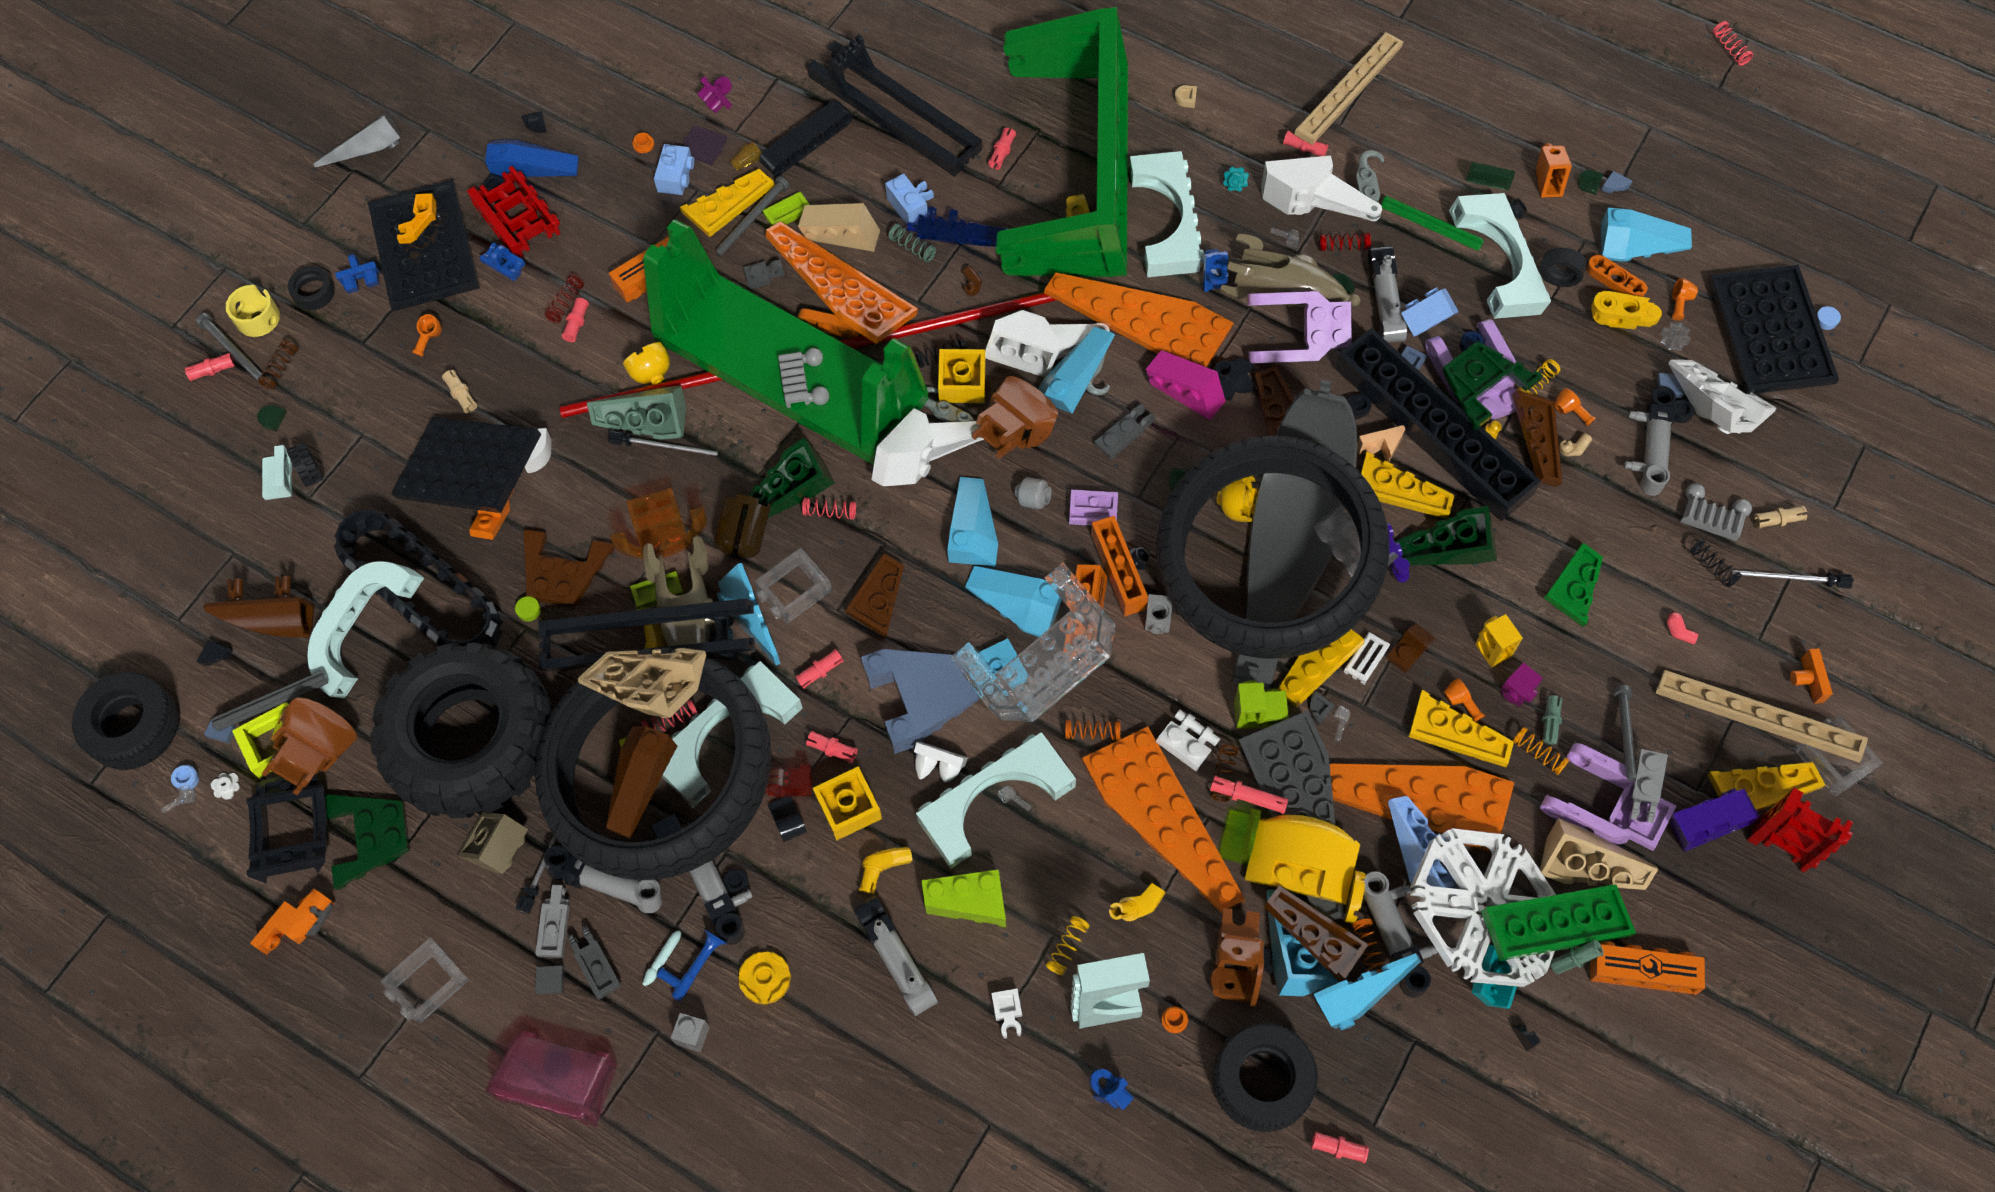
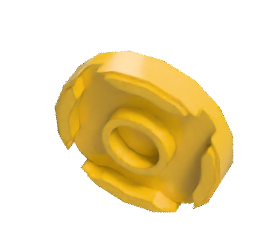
[1344,870,1366,923]
[739,951,791,1005]

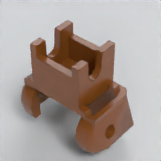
[972,376,1058,459]
[261,698,357,795]
[1210,908,1264,1007]

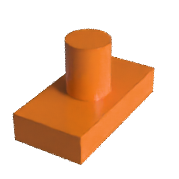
[1790,648,1833,704]

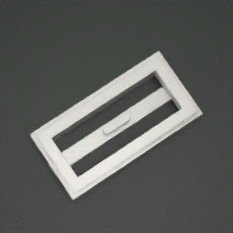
[1344,632,1390,685]

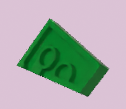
[1544,542,1603,627]

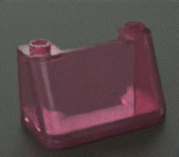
[485,1030,617,1127]

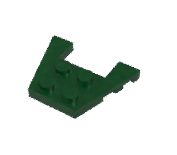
[1442,341,1543,430]
[325,795,410,890]

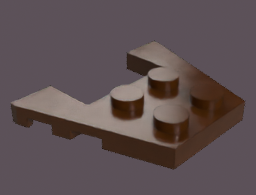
[524,530,615,608]

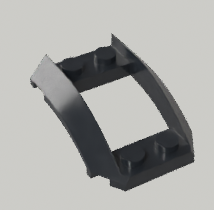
[246,775,328,883]

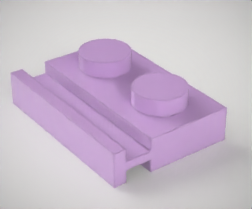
[1069,490,1118,526]

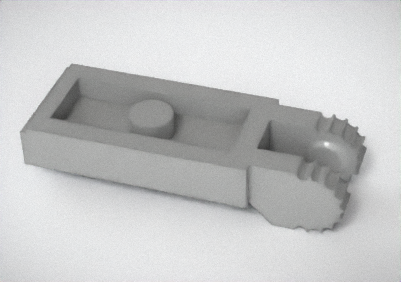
[1630,749,1668,823]

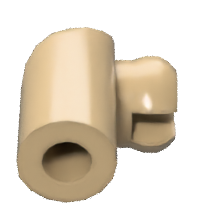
[1559,433,1592,457]

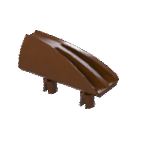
[203,576,315,637]

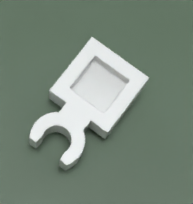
[991,989,1022,1039]

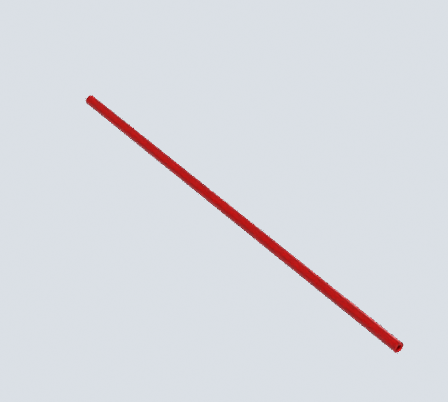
[559,292,1057,418]

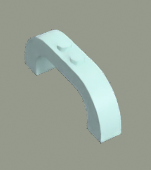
[308,562,424,699]

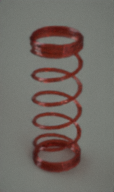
[544,275,584,323]

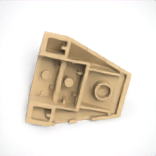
[578,648,706,718]

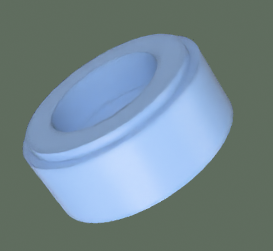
[1816,306,1841,330]
[171,765,199,791]

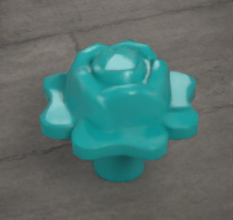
[1223,167,1249,192]

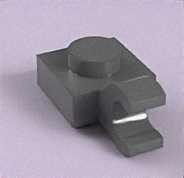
[744,260,785,290]

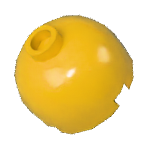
[623,342,670,385]
[1217,476,1257,522]

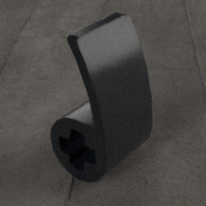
[768,795,807,842]

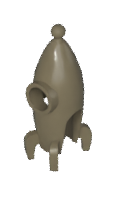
[1220,234,1361,309]
[643,536,716,646]

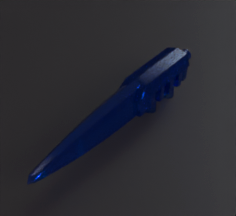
[907,207,1008,247]

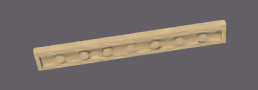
[1294,32,1403,145]
[1656,670,1868,763]

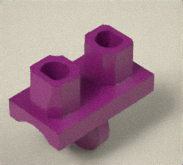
[697,76,732,114]

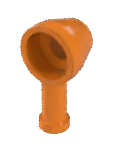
[1672,278,1698,320]
[412,314,442,357]
[1554,388,1596,426]
[1443,678,1485,722]

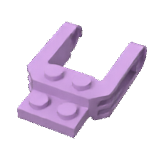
[1248,291,1351,363]
[1425,319,1517,422]
[1540,743,1676,851]

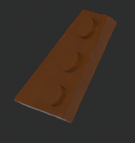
[845,554,904,638]

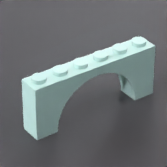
[1129,151,1204,277]
[1449,193,1551,319]
[662,661,803,808]
[916,732,1076,869]
[1070,953,1150,1029]

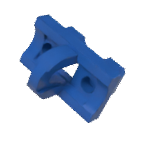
[479,242,525,281]
[1203,249,1228,292]
[335,254,381,294]
[1089,1069,1134,1110]

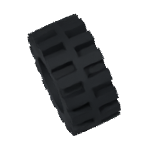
[287,442,323,487]

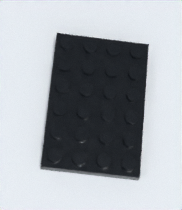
[368,180,480,311]
[1708,265,1839,394]
[391,417,541,513]

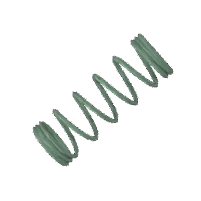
[888,224,936,262]

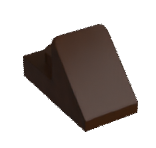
[1386,624,1436,674]

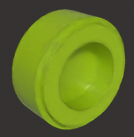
[515,596,541,622]

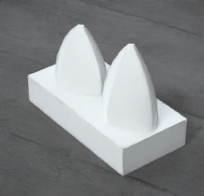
[914,742,968,783]

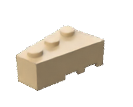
[798,203,880,252]

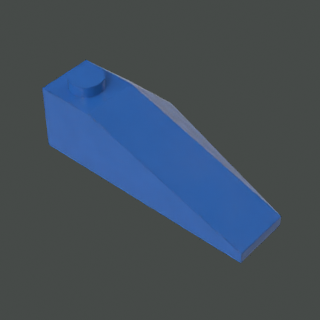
[485,140,579,177]

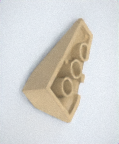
[1540,818,1658,890]

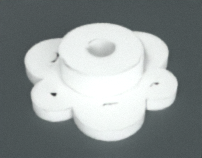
[211,773,240,800]

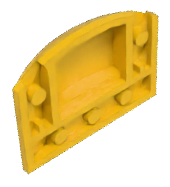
[1245,815,1360,905]

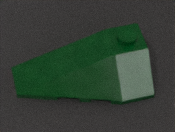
[742,438,835,521]
[1395,506,1497,565]

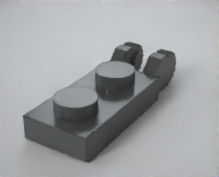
[1094,404,1156,460]
[567,926,622,1000]

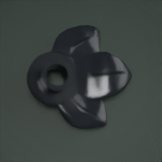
[1213,359,1254,401]

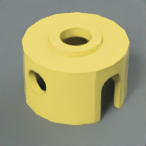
[226,285,280,337]

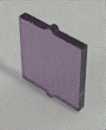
[682,125,728,165]

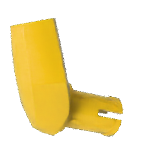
[859,847,912,894]

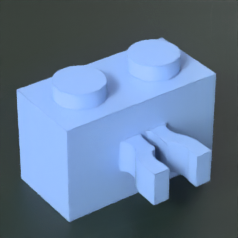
[654,144,694,195]
[885,174,934,229]
[1401,287,1459,337]

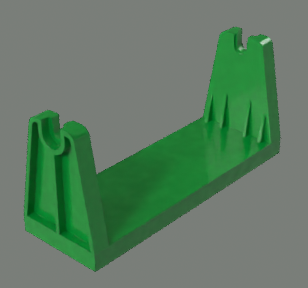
[996,7,1128,277]
[643,219,929,465]

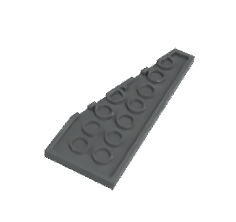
[1239,711,1344,921]

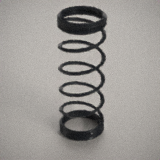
[915,336,967,368]
[1689,539,1742,588]

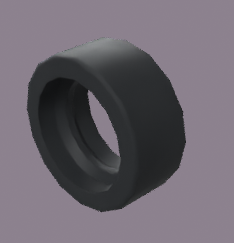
[1540,247,1587,287]
[288,266,335,310]

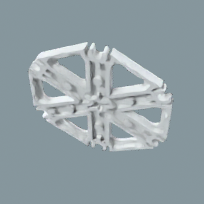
[1410,828,1556,987]

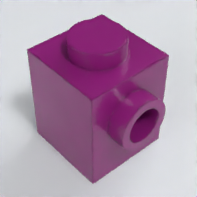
[1500,663,1543,707]

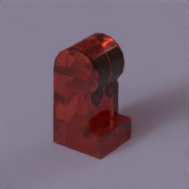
[766,764,813,797]

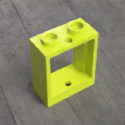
[232,702,289,779]

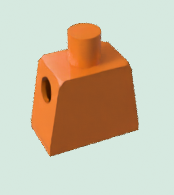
[1536,143,1572,198]

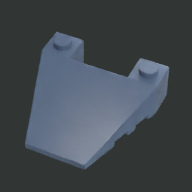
[861,649,979,754]

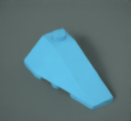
[1601,208,1692,262]
[947,477,998,567]

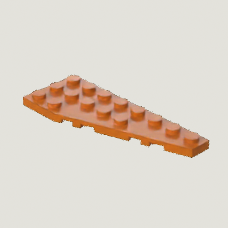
[765,221,918,344]
[1044,272,1234,367]
[1082,727,1245,913]
[1330,764,1515,853]

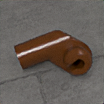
[963,266,982,296]

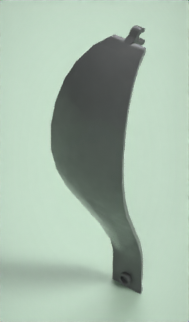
[1231,380,1357,691]

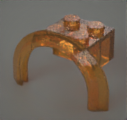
[610,488,707,559]

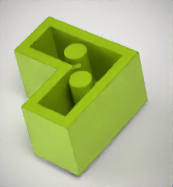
[1234,680,1289,729]

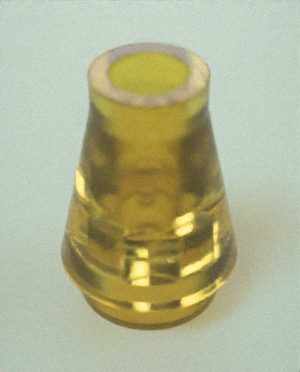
[730,141,762,172]

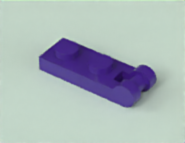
[1387,523,1410,583]

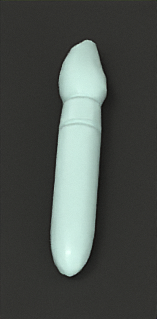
[643,930,681,986]

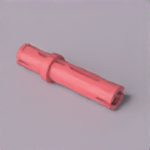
[1210,775,1288,814]

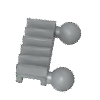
[778,348,829,408]
[1681,483,1752,541]

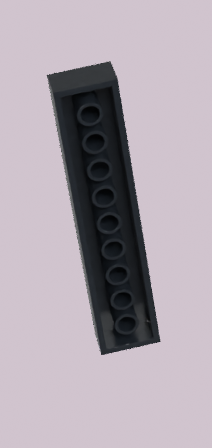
[1335,328,1541,521]

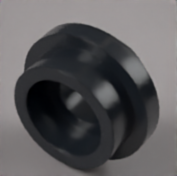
[1508,198,1528,220]
[1129,547,1151,570]

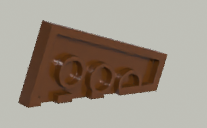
[1512,390,1562,487]

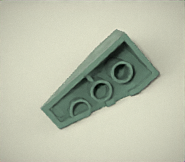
[587,386,686,440]

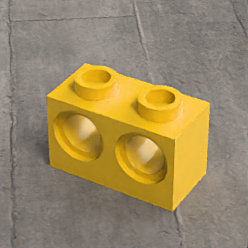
[1475,614,1523,668]

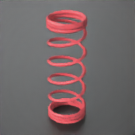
[1713,21,1753,66]
[802,497,856,519]
[641,699,698,732]

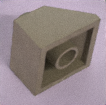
[457,812,528,874]

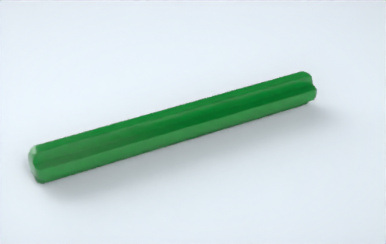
[1381,196,1484,251]

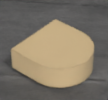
[1174,85,1197,108]

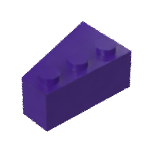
[1670,789,1760,852]

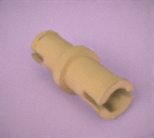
[442,370,477,413]
[1754,505,1807,529]

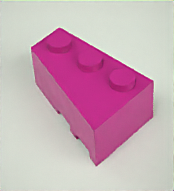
[1146,350,1226,421]

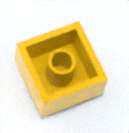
[938,349,986,403]
[813,766,882,841]

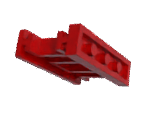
[467,166,561,258]
[1747,787,1853,873]

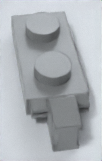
[536,885,570,958]

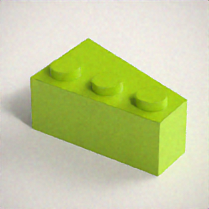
[922,869,1006,927]

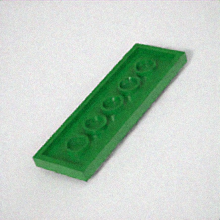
[1481,884,1636,961]

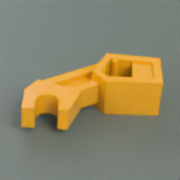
[397,194,436,244]

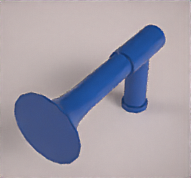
[657,930,727,1002]

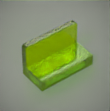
[1220,808,1261,865]

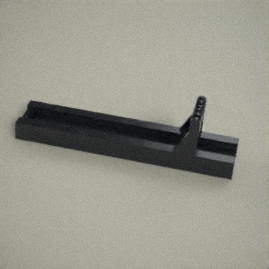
[807,34,982,177]
[539,598,755,672]

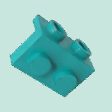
[1471,945,1517,1009]

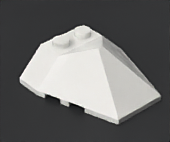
[1668,360,1777,434]

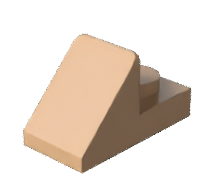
[1357,425,1405,462]

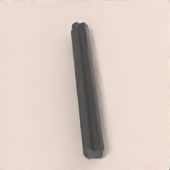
[211,671,328,731]

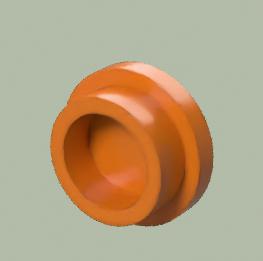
[633,132,654,153]
[1161,1006,1188,1034]

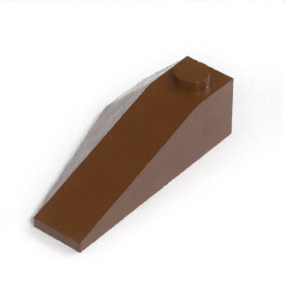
[606,726,678,838]

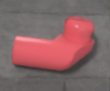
[1667,612,1698,645]

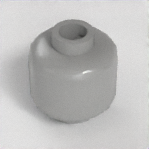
[1015,477,1052,509]

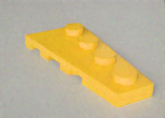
[680,169,774,237]
[1361,451,1454,519]
[1278,629,1364,708]
[1408,690,1514,767]
[1707,762,1826,811]

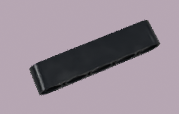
[759,100,853,176]

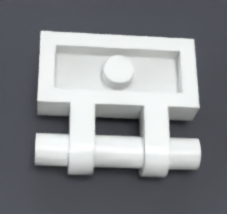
[1156,709,1221,771]

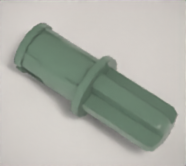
[1542,695,1563,745]
[1551,940,1604,974]

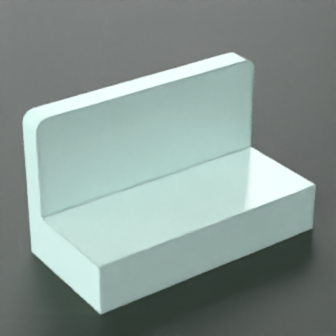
[262,445,292,500]

